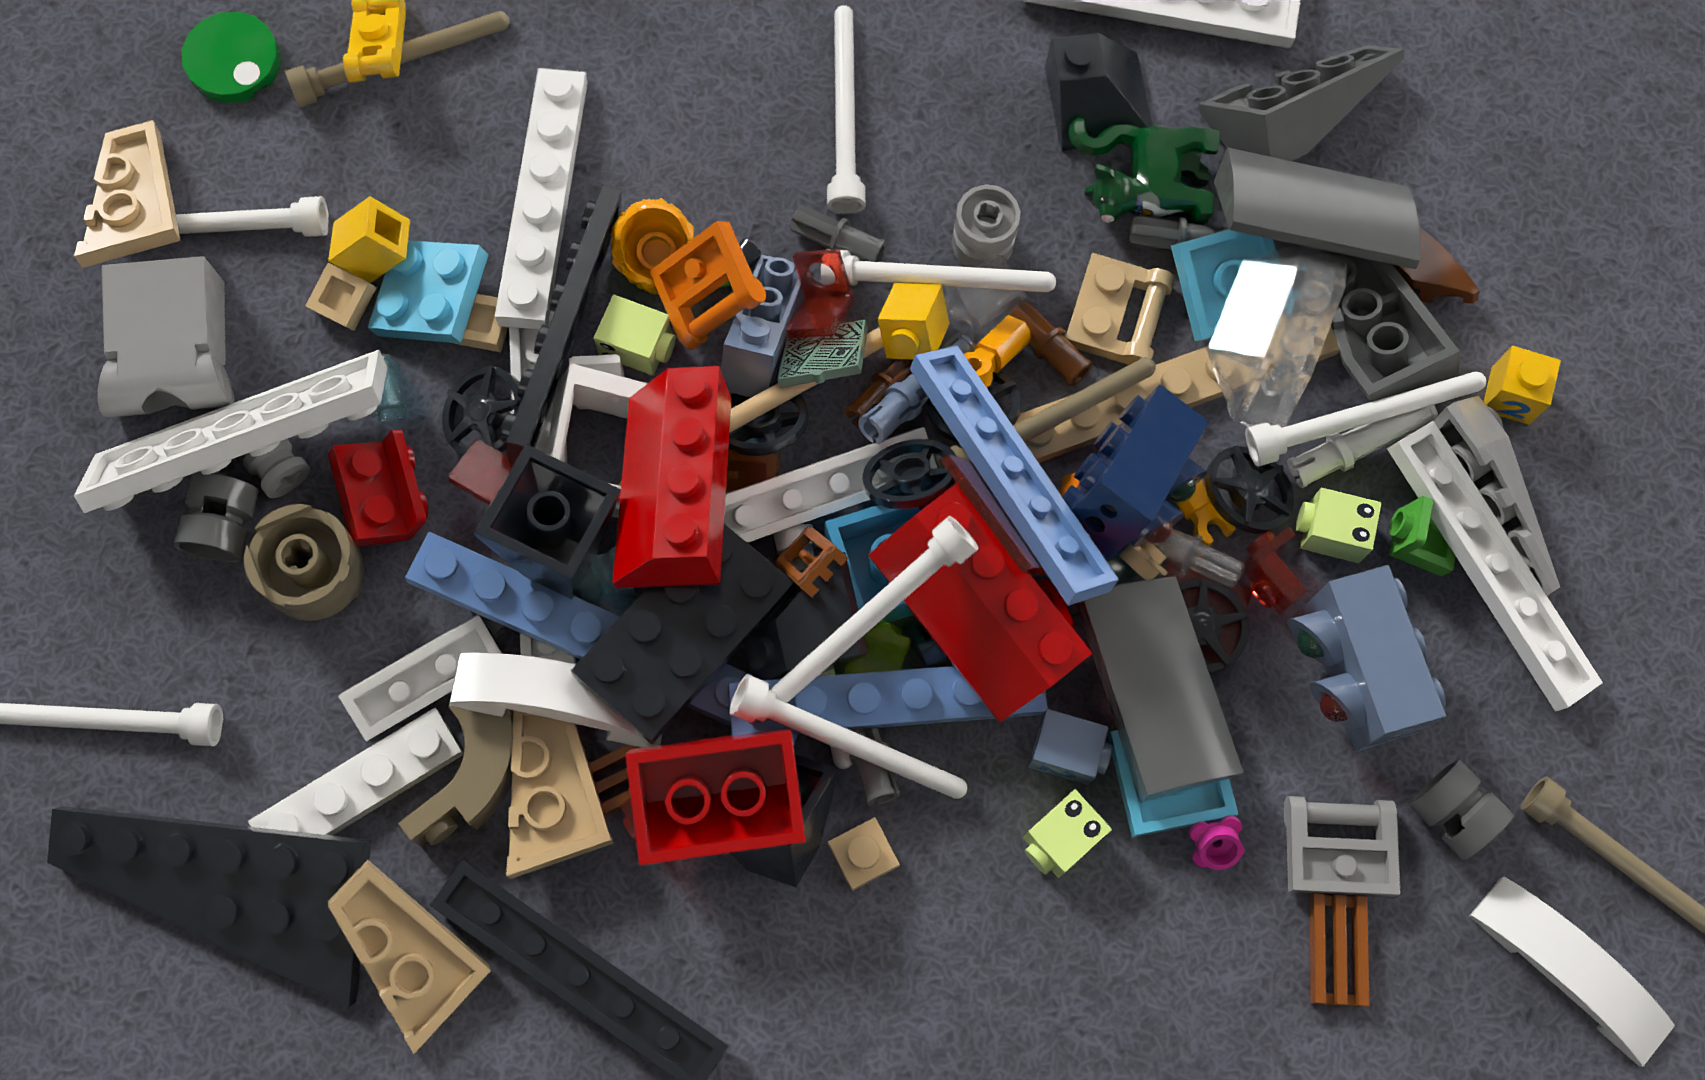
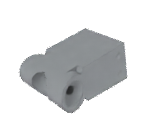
[98,256,235,418]

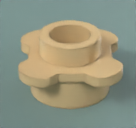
[1119,541,1168,580]

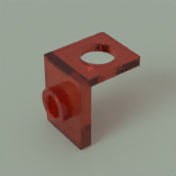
[786,249,855,338]
[449,439,514,505]

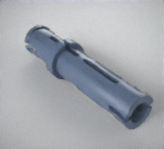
[858,333,975,444]

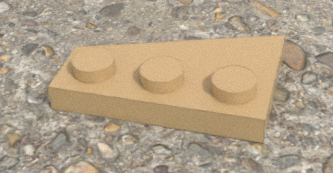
[74,120,181,268]
[506,710,613,879]
[328,860,491,1054]

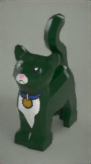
[1069,117,1220,225]

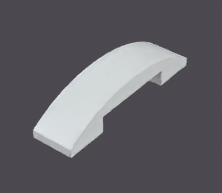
[449,653,662,748]
[1469,876,1675,1067]

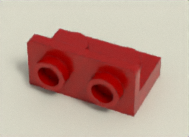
[328,429,428,547]

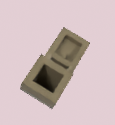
[398,706,513,846]

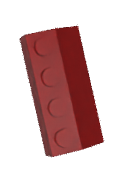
[612,366,732,588]
[868,483,1092,723]

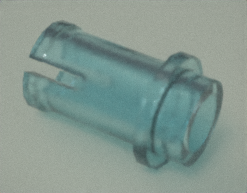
[373,354,406,422]

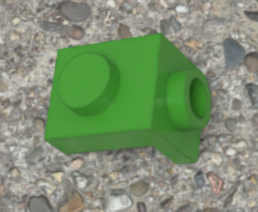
[1389,496,1456,576]

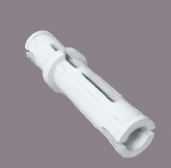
[1287,405,1438,488]

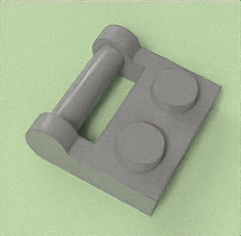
[1284,796,1400,897]

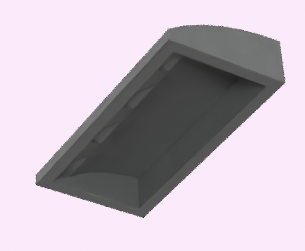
[1214,147,1421,269]
[1077,577,1243,803]

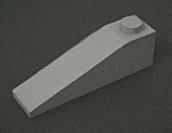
[1434,395,1560,596]

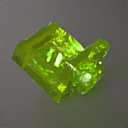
[844,621,912,674]

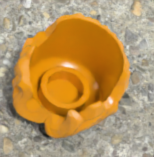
[610,198,694,295]

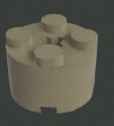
[244,504,365,621]

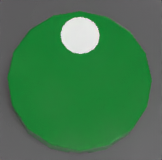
[182,11,281,103]

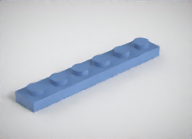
[910,346,1118,606]
[728,666,1048,735]

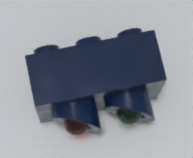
[1062,384,1208,562]

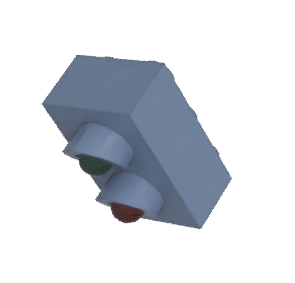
[1287,565,1446,752]

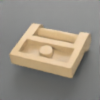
[1065,253,1175,365]

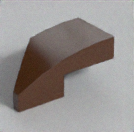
[1392,226,1480,303]

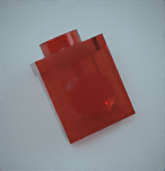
[1240,527,1307,615]

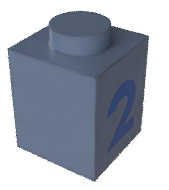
[1028,709,1113,785]

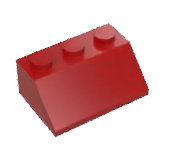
[625,728,806,865]

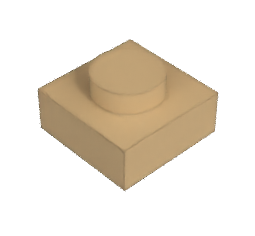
[305,263,376,331]
[454,294,508,352]
[828,817,900,891]

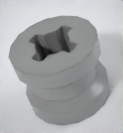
[243,439,310,498]

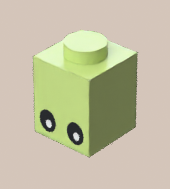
[593,294,676,376]
[1296,487,1382,563]
[1023,789,1112,878]

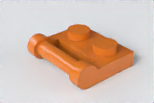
[649,221,766,350]

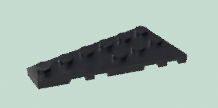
[47,806,371,1007]

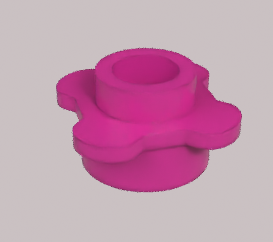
[1189,816,1245,870]

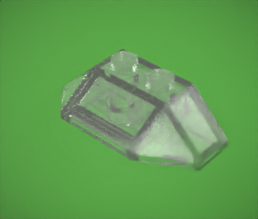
[1207,244,1347,428]

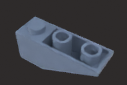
[721,254,808,398]

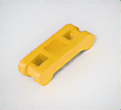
[343,0,406,83]

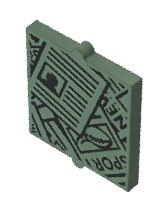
[778,319,868,388]

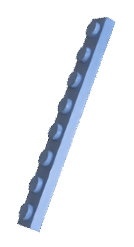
[405,532,798,745]

